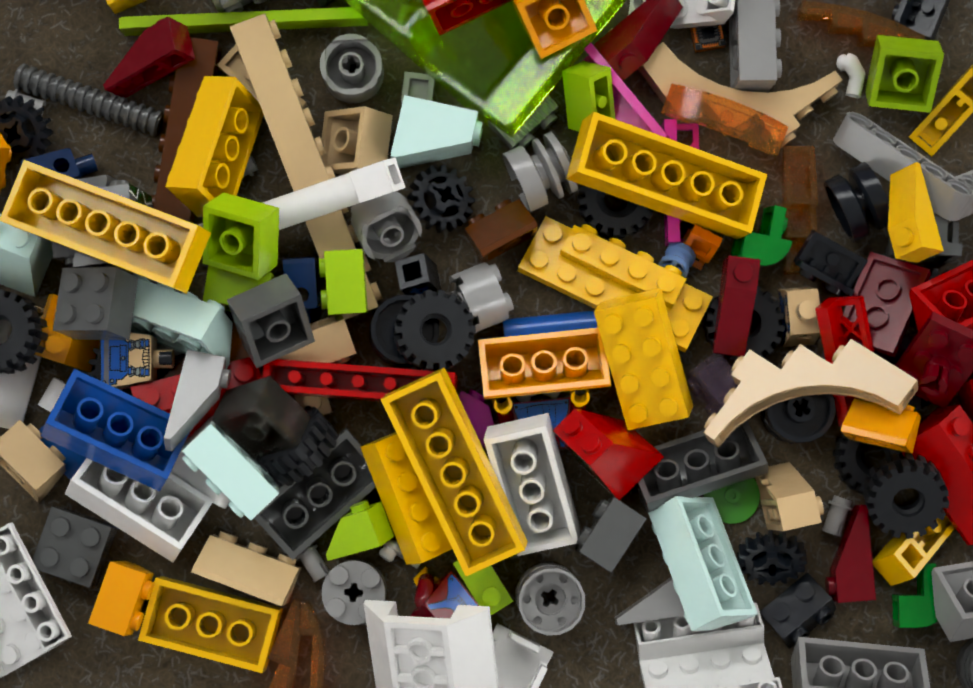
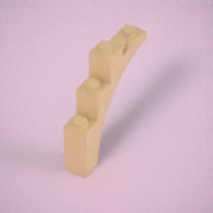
[638,42,843,148]
[703,339,918,448]

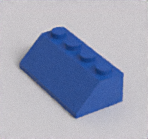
[41,369,189,492]

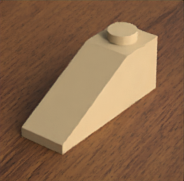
[278,315,357,364]

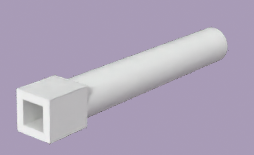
[198,157,405,230]

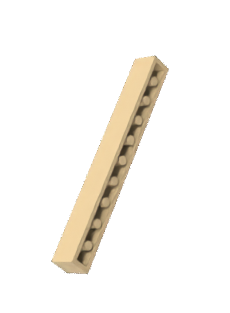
[230,13,383,320]

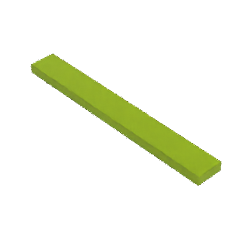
[119,6,368,36]

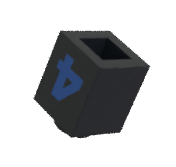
[395,253,441,296]

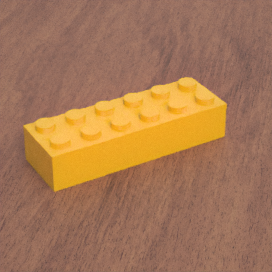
[566,112,767,239]
[0,160,211,294]
[381,367,528,576]

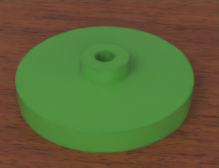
[703,478,760,524]

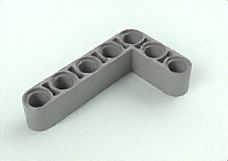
[833,112,973,221]

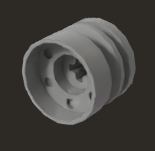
[502,131,578,213]
[515,562,585,636]

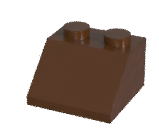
[465,199,538,263]

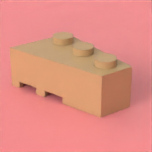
[755,462,824,531]

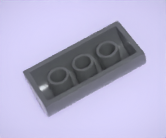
[636,421,769,513]
[254,428,376,560]

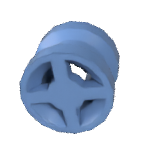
[658,242,696,278]

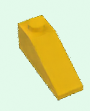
[909,64,973,157]
[888,162,944,263]
[873,516,955,586]

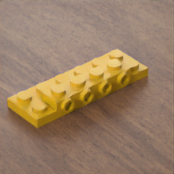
[517,216,713,353]

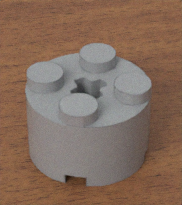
[320,34,384,103]
[351,191,422,262]
[449,262,514,333]
[322,559,387,625]

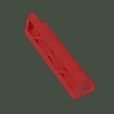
[815,296,874,426]

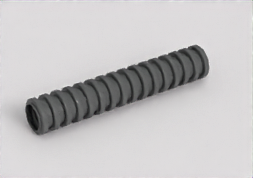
[13,63,164,137]

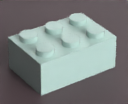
[182,416,279,521]

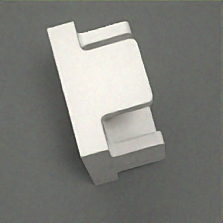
[493,623,554,688]

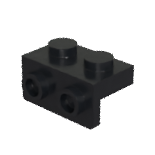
[892,0,950,41]
[793,229,868,296]
[760,572,836,649]

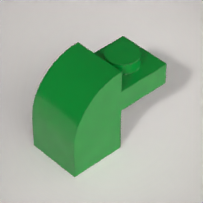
[731,205,792,266]
[892,563,938,628]

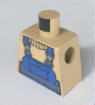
[778,287,820,347]
[100,332,175,390]

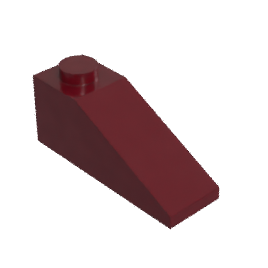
[594,0,683,81]
[103,17,195,98]
[712,255,760,357]
[825,505,876,603]

